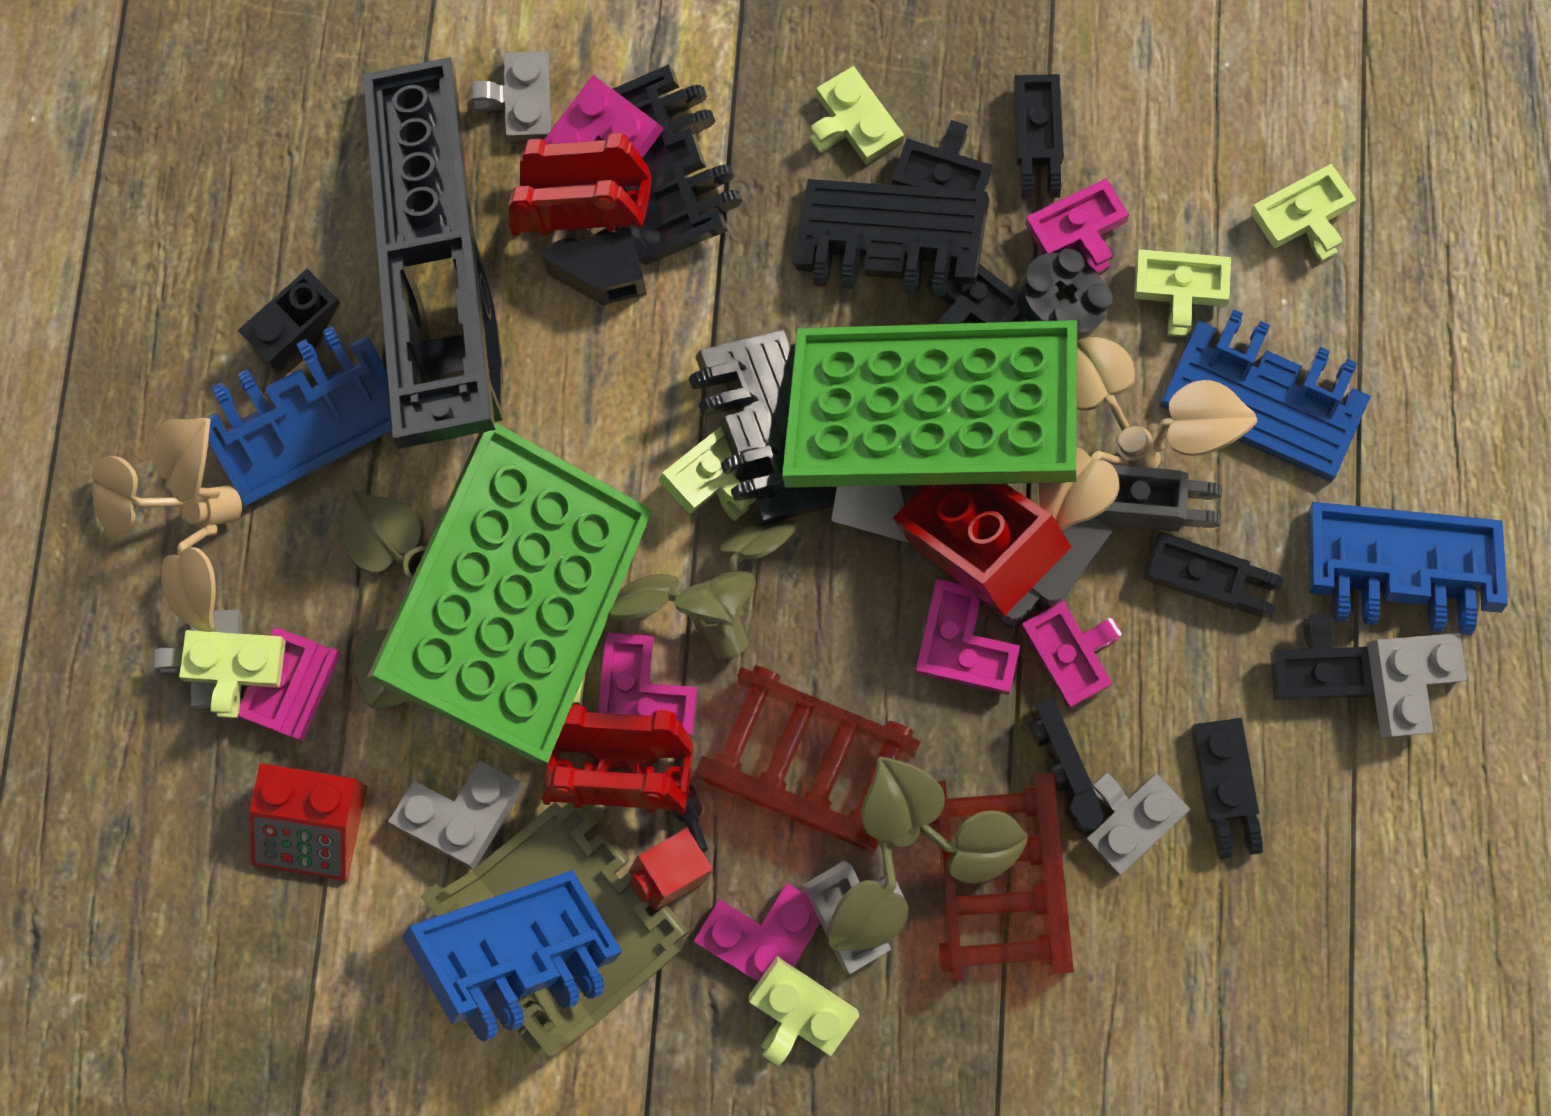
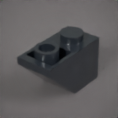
[541,227,647,305]
[237,269,340,379]

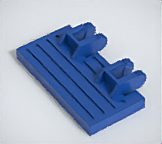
[1159,309,1371,482]
[206,326,392,506]
[1308,502,1508,635]
[402,870,622,1042]

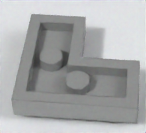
[1366,633,1468,738]
[388,761,524,871]

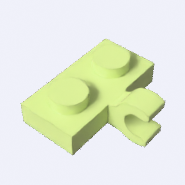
[809,66,904,165]
[1250,164,1356,262]
[1134,249,1231,337]
[658,426,756,521]
[179,630,286,718]
[748,956,859,1066]

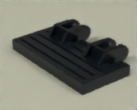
[613,64,743,265]
[793,179,989,297]
[688,330,837,526]

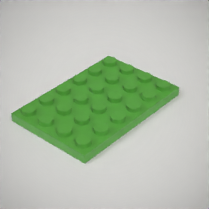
[782,320,1077,487]
[367,422,653,766]

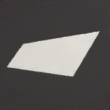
[831,485,909,543]

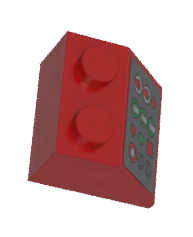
[249,763,367,882]

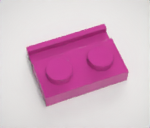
[238,627,341,742]

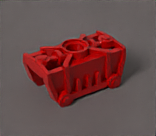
[509,133,652,236]
[542,704,694,814]

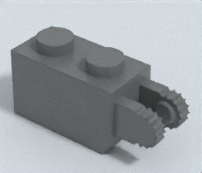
[1094,465,1222,532]
[997,518,1113,628]

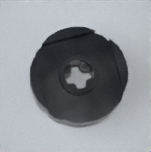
[1017,249,1113,340]

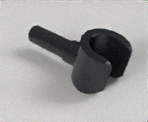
[673,784,708,853]

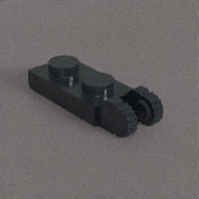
[1013,74,1064,198]
[1142,532,1283,618]
[1027,698,1104,834]
[1191,718,1263,859]

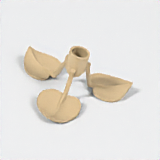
[1039,337,1258,531]
[92,418,242,631]

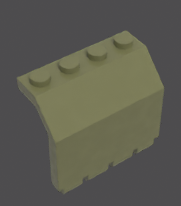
[420,802,689,1056]

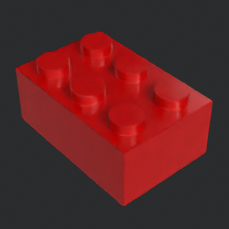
[892,484,1072,616]

